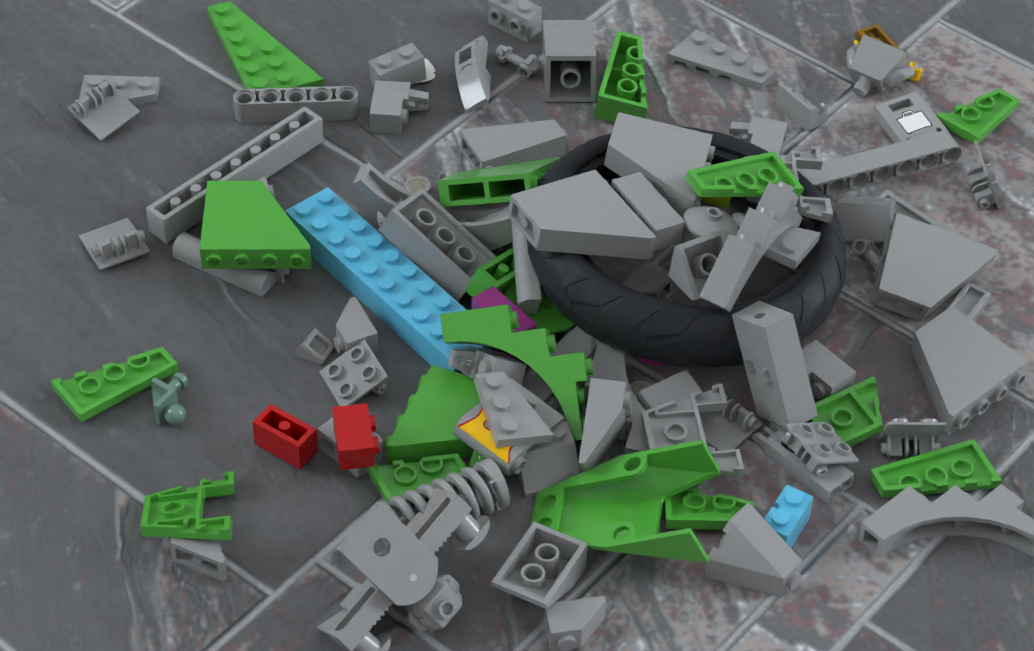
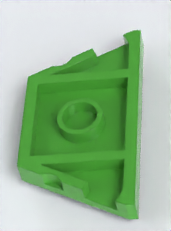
[805,376,883,447]

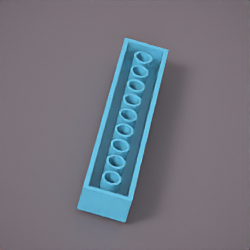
[285,187,498,375]

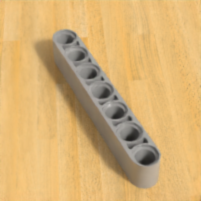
[798,131,962,198]

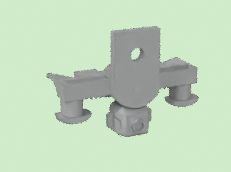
[315,488,490,651]

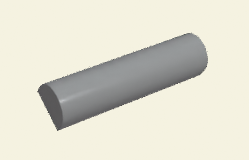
[511,221,542,315]
[172,232,277,297]

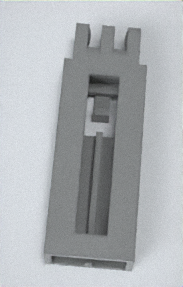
[752,422,854,504]

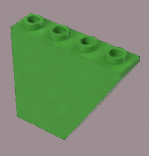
[437,157,561,207]
[200,181,312,269]
[384,365,480,465]

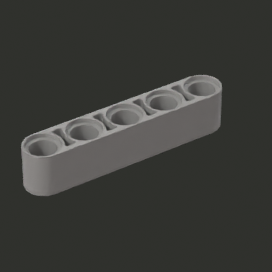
[233,86,359,123]

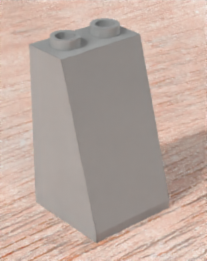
[542,20,596,102]

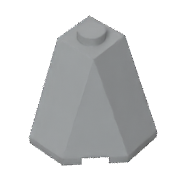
[705,503,802,597]

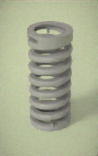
[379,458,510,546]

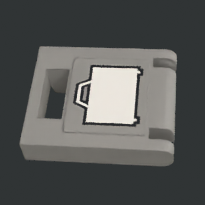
[872,91,948,143]

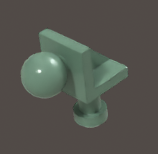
[151,372,188,426]

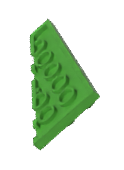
[207,1,324,89]

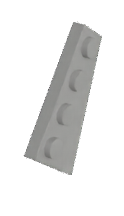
[666,29,776,91]

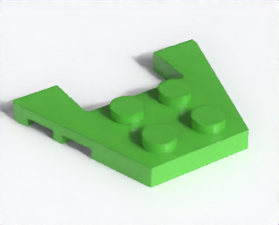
[141,471,236,540]

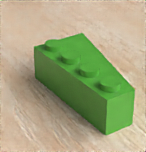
[593,31,648,123]

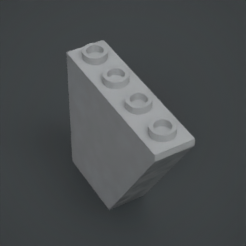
[604,112,715,218]
[507,170,657,260]
[870,213,998,322]
[911,305,1029,435]

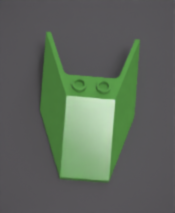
[531,440,721,563]

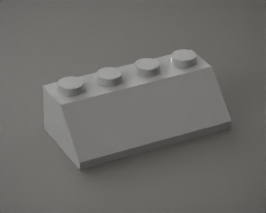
[378,188,496,302]

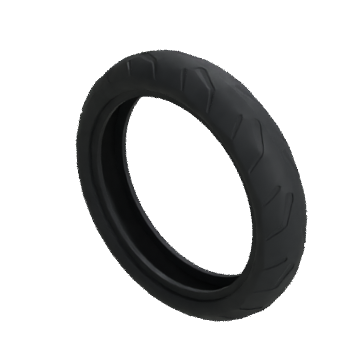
[527,126,846,368]

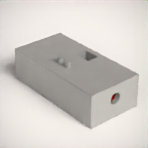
[732,301,818,429]

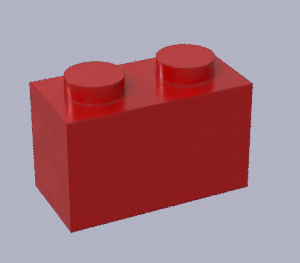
[332,403,380,470]
[252,404,318,470]

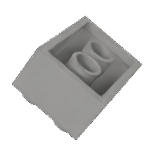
[579,378,633,473]
[491,522,588,609]

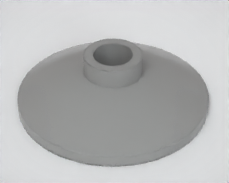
[683,206,738,238]

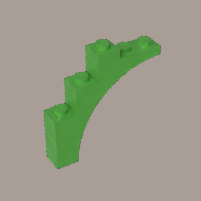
[440,304,594,442]

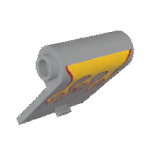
[453,378,564,476]

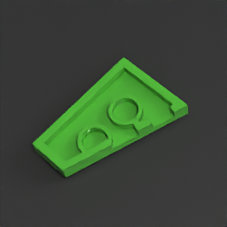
[936,89,1020,144]
[366,453,471,510]
[664,487,754,530]

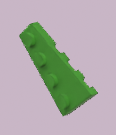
[685,151,804,197]
[51,347,179,422]
[869,439,1002,498]

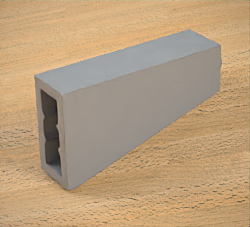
[460,119,568,170]

